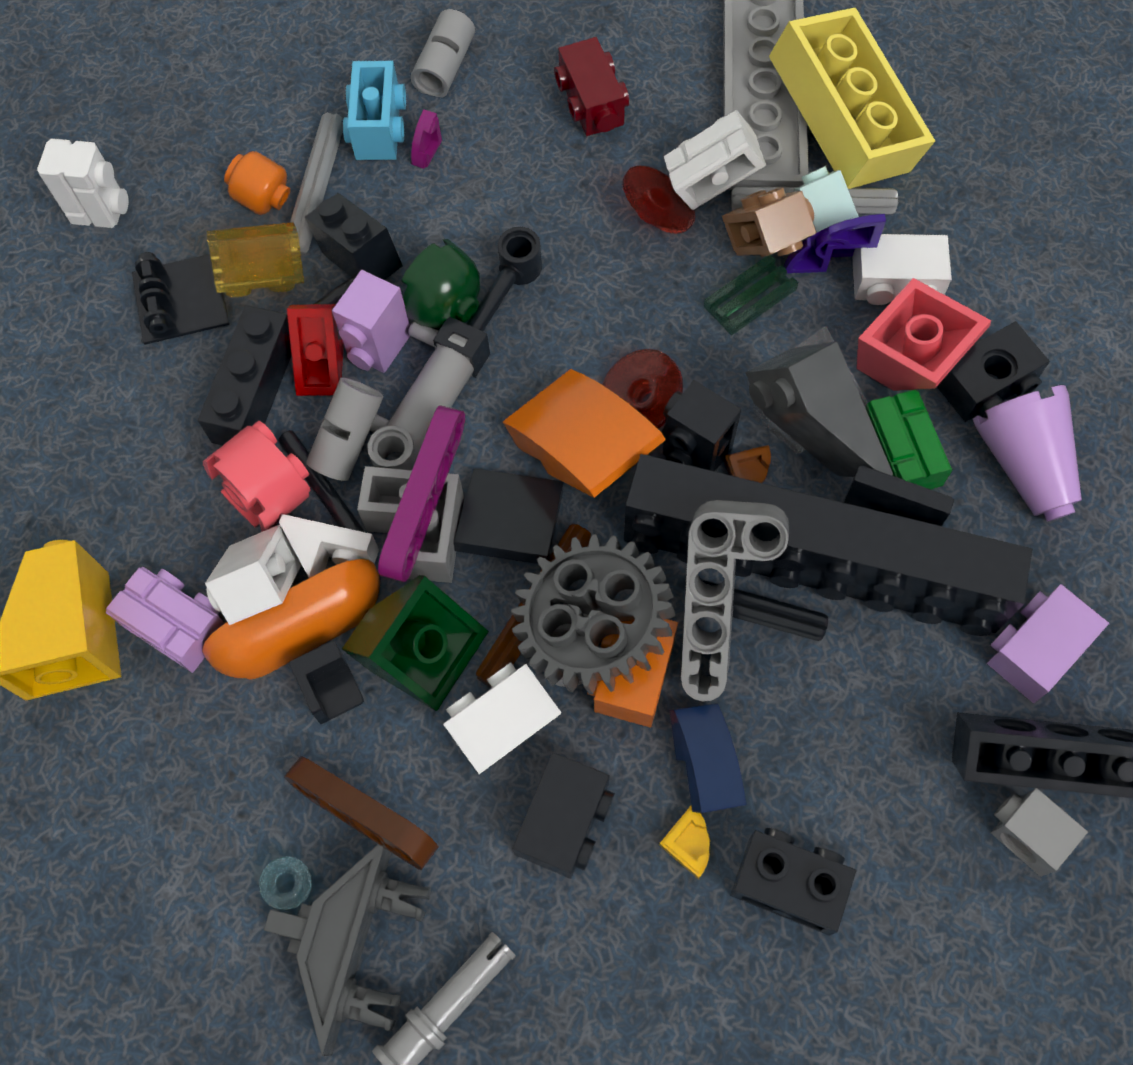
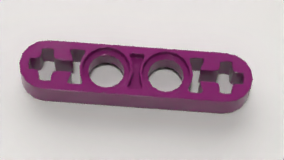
[378,405,465,582]

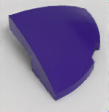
[783,214,886,274]

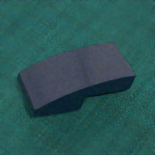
[670,704,747,813]

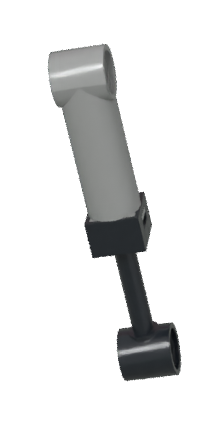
[367,227,542,470]

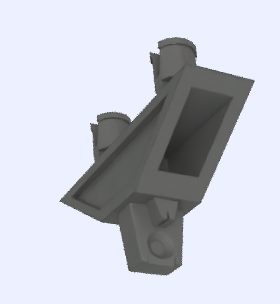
[264,844,431,1056]

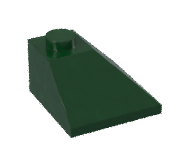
[342,575,489,711]

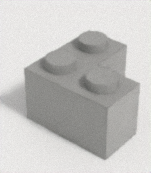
[357,466,464,583]

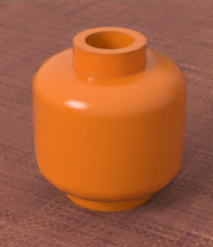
[224,151,290,215]

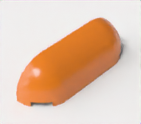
[202,559,381,680]

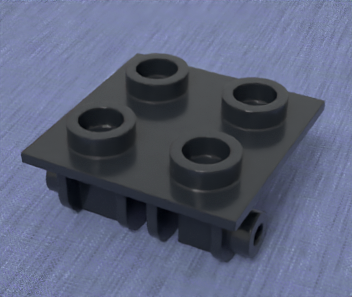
[132,252,230,345]

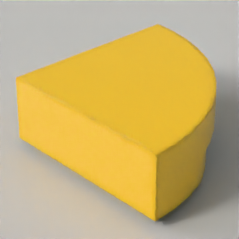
[659,806,710,880]

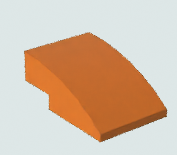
[503,369,665,498]

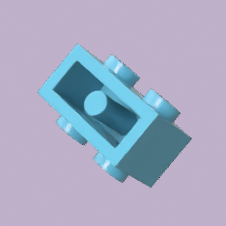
[343,61,406,160]

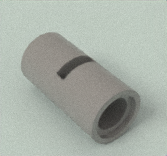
[410,9,475,98]
[306,378,384,481]

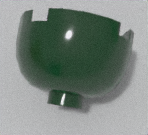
[401,239,480,330]

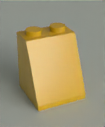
[0,540,121,701]

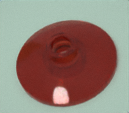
[622,165,695,234]
[602,349,683,429]

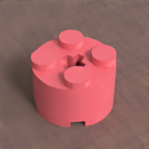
[203,421,311,532]

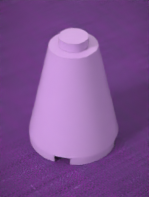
[973,385,1082,522]

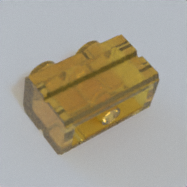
[206,222,304,297]

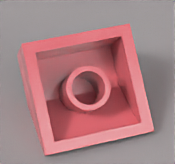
[857,278,991,391]

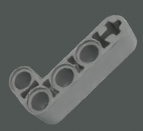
[681,500,789,702]

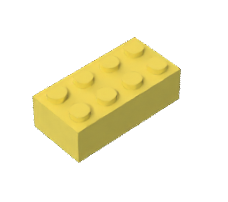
[769,7,935,189]

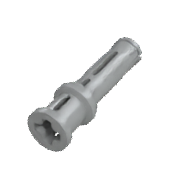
[372,932,516,1065]

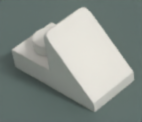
[279,514,379,578]

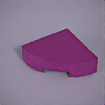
[411,109,442,169]

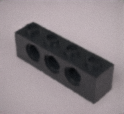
[952,712,1133,798]

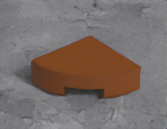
[724,445,771,483]

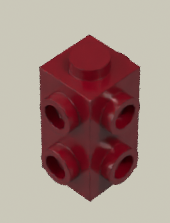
[554,37,629,136]

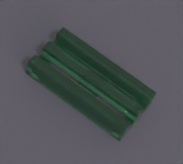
[704,255,799,336]

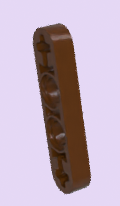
[284,756,439,870]

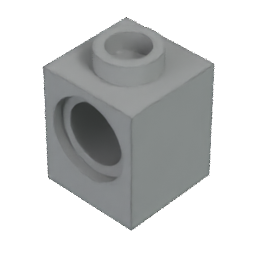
[991,788,1088,877]

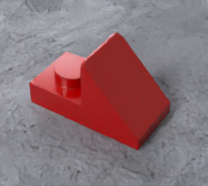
[287,304,344,396]

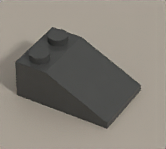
[745,341,893,477]

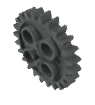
[511,534,675,694]

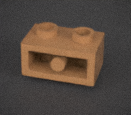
[722,187,816,257]

